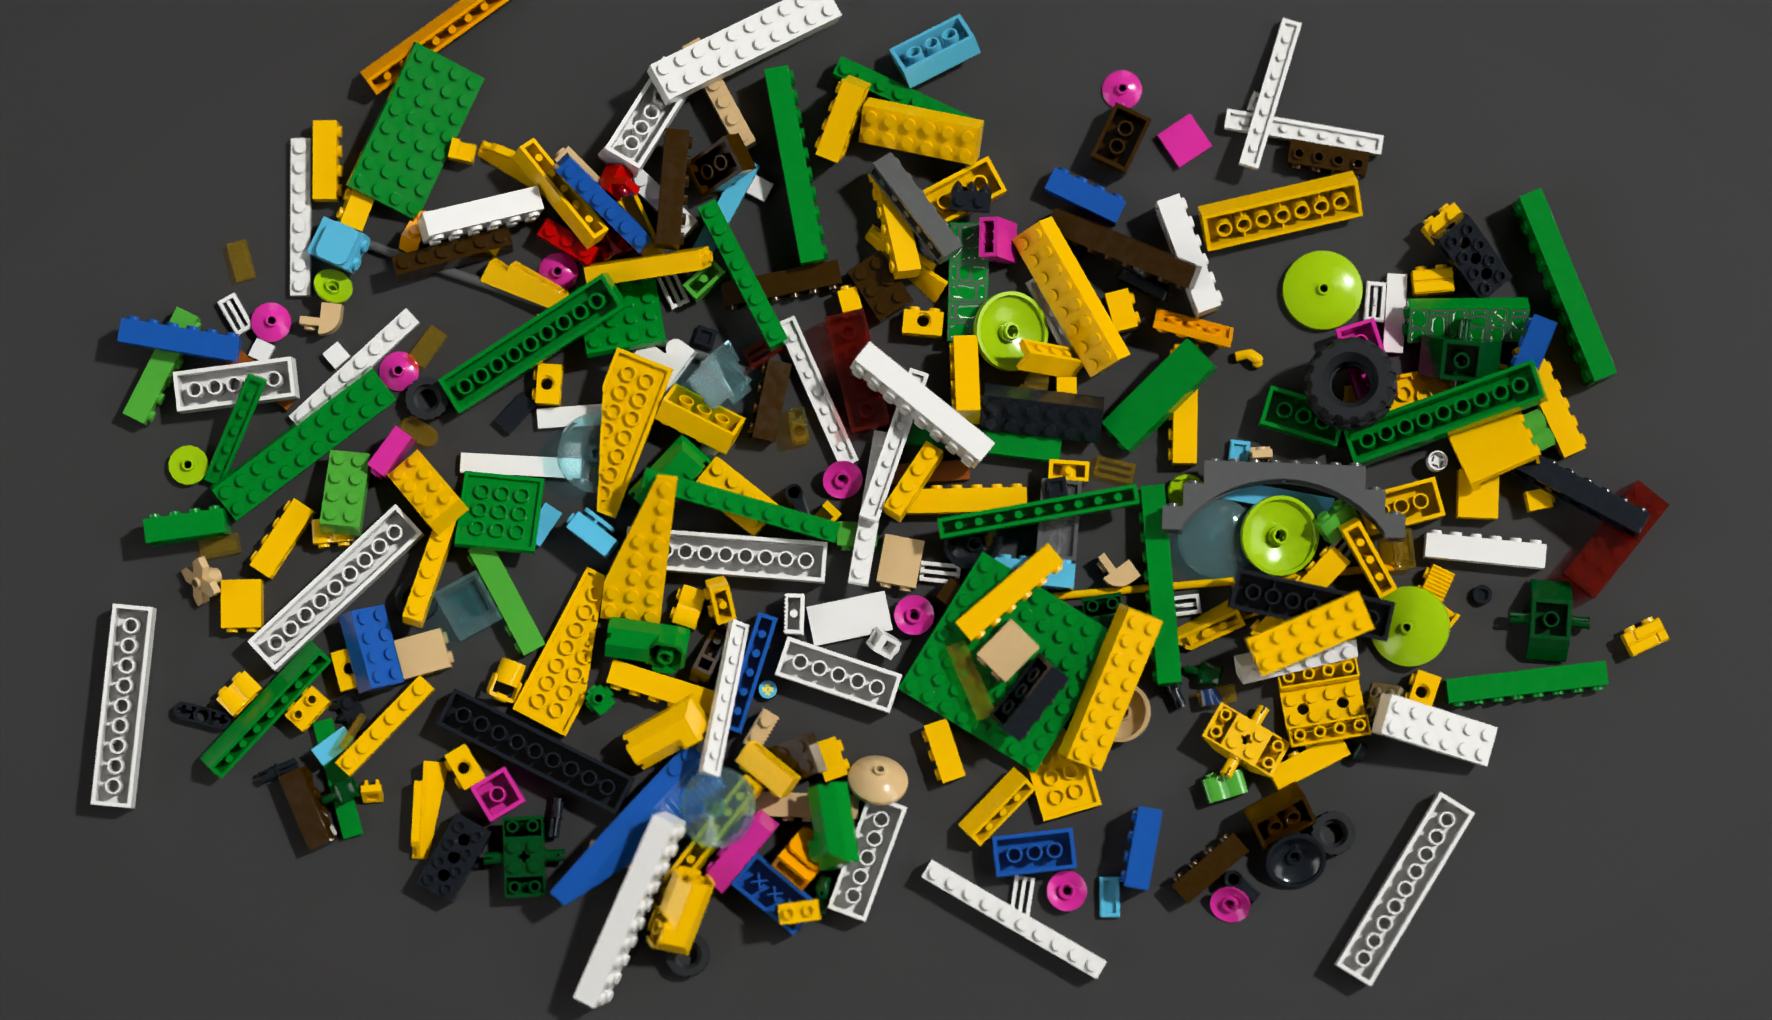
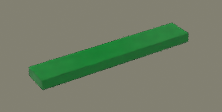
[204,372,267,484]
[312,717,364,839]

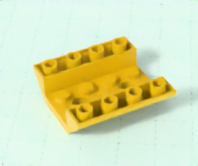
[1277,657,1371,748]

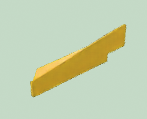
[478,140,543,195]
[865,224,948,303]
[481,258,570,308]
[1177,600,1260,650]
[411,761,448,859]

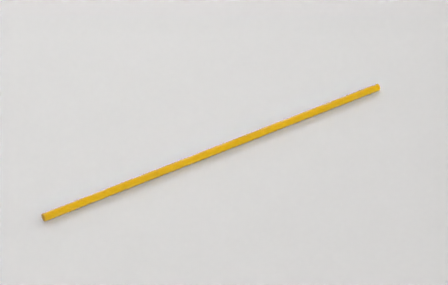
[1051,563,1394,600]

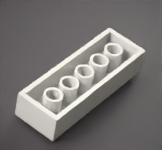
[602,56,689,178]
[417,186,544,246]
[1154,193,1223,318]
[173,356,300,414]
[775,637,902,714]
[1371,693,1498,766]
[827,802,907,922]

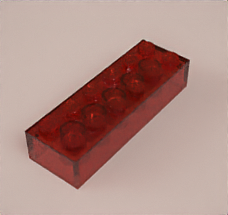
[825,308,891,436]
[1560,480,1669,600]

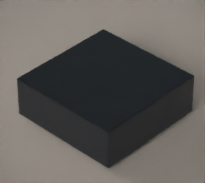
[693,325,718,350]
[1045,476,1069,499]

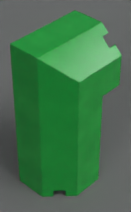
[628,434,712,506]
[605,616,691,674]
[807,782,859,871]

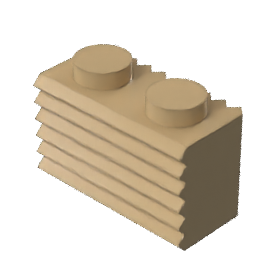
[743,708,780,746]

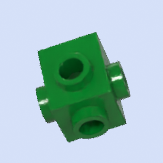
[585,685,617,717]

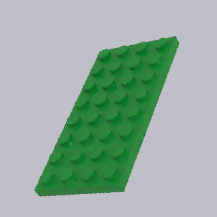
[346,42,485,219]

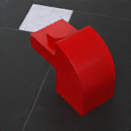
[600,163,640,201]

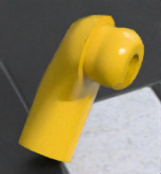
[1234,349,1263,368]

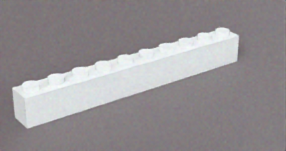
[922,860,1107,979]

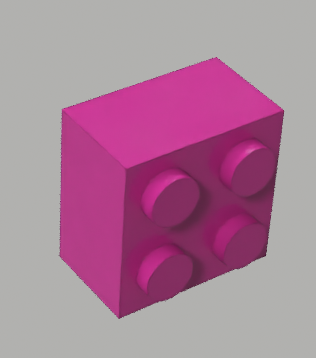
[470,766,527,823]

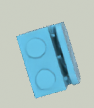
[307,216,370,274]
[567,507,619,559]

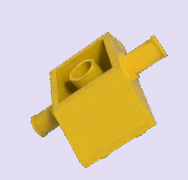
[1201,702,1290,779]

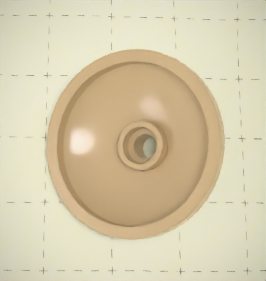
[1114,686,1151,742]
[848,755,908,805]

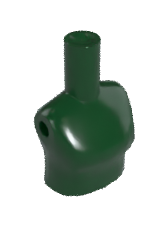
[1184,661,1224,687]
[321,777,361,805]
[814,876,834,915]

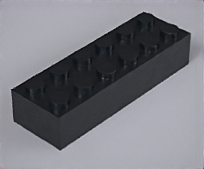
[980,383,1105,444]

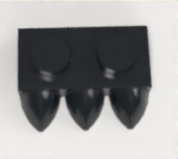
[950,181,991,213]
[329,689,372,736]

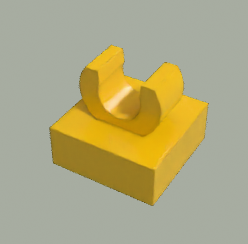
[361,779,384,803]

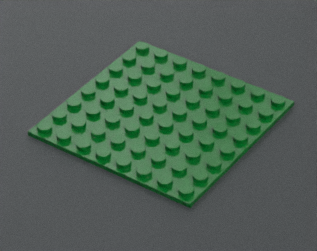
[898,552,1109,773]

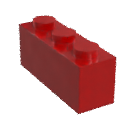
[537,218,600,266]

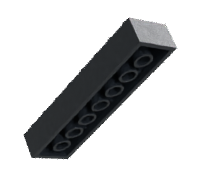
[1227,568,1396,642]

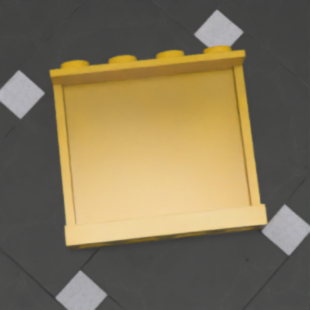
[1447,411,1541,492]

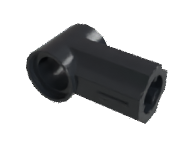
[785,483,810,514]
[1223,870,1261,905]

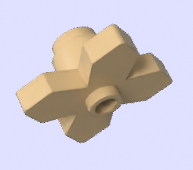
[182,556,222,606]

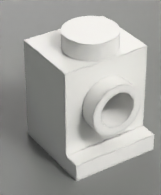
[866,626,902,660]

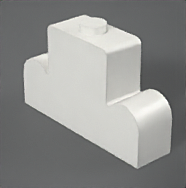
[632,339,698,402]

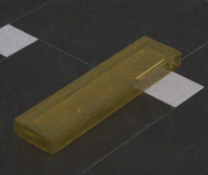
[946,639,995,721]

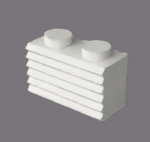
[783,593,805,635]

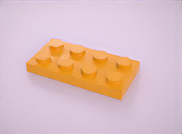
[1153,308,1234,348]

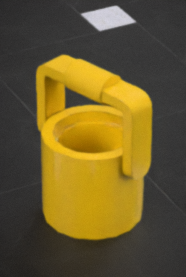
[486,657,526,703]

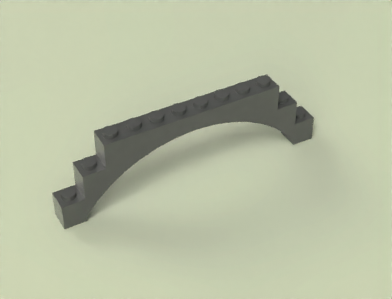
[1161,458,1406,543]

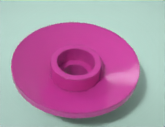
[1102,70,1142,108]
[539,253,578,290]
[251,303,291,342]
[379,352,419,391]
[823,461,863,499]
[894,595,934,635]
[1047,871,1087,911]
[1210,887,1250,922]

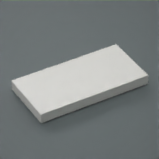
[806,591,893,646]

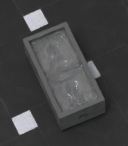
[1036,478,1082,563]

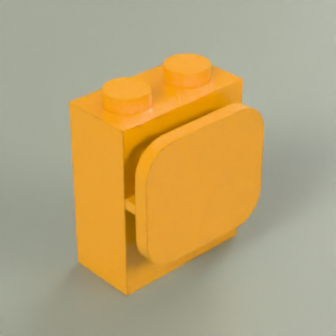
[771,826,820,891]

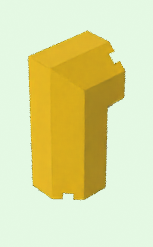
[623,693,709,770]
[647,866,715,956]

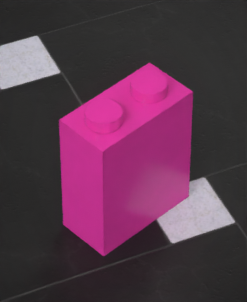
[979,216,1017,264]
[367,426,416,480]

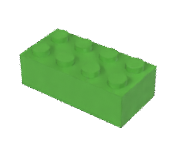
[319,450,371,536]

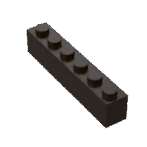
[655,128,693,251]
[392,226,513,282]
[720,259,843,311]

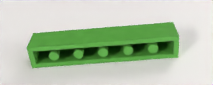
[123,307,202,426]
[467,548,546,657]

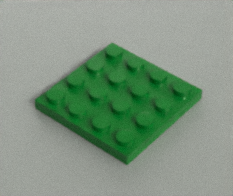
[576,277,667,358]
[454,471,545,554]

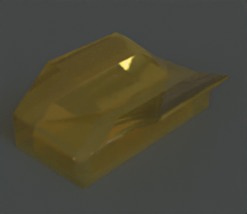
[1380,528,1416,570]

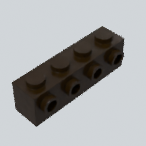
[1286,139,1370,181]
[747,359,792,443]
[278,766,338,851]
[1171,833,1249,904]

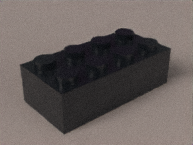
[989,652,1070,742]

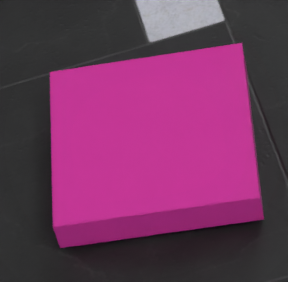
[1157,114,1212,168]

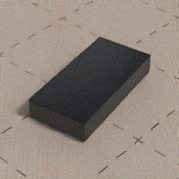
[495,392,537,435]

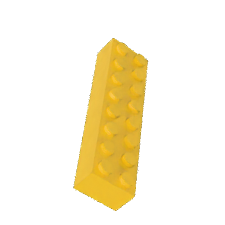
[1198,171,1363,252]
[1012,216,1131,378]
[1058,604,1163,770]

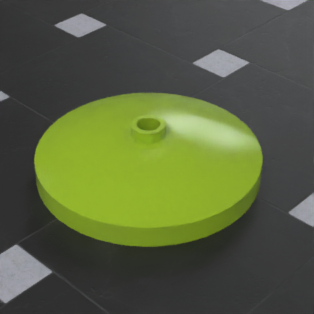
[1282,251,1363,330]
[973,291,1048,372]
[1240,495,1319,576]
[1372,586,1450,667]

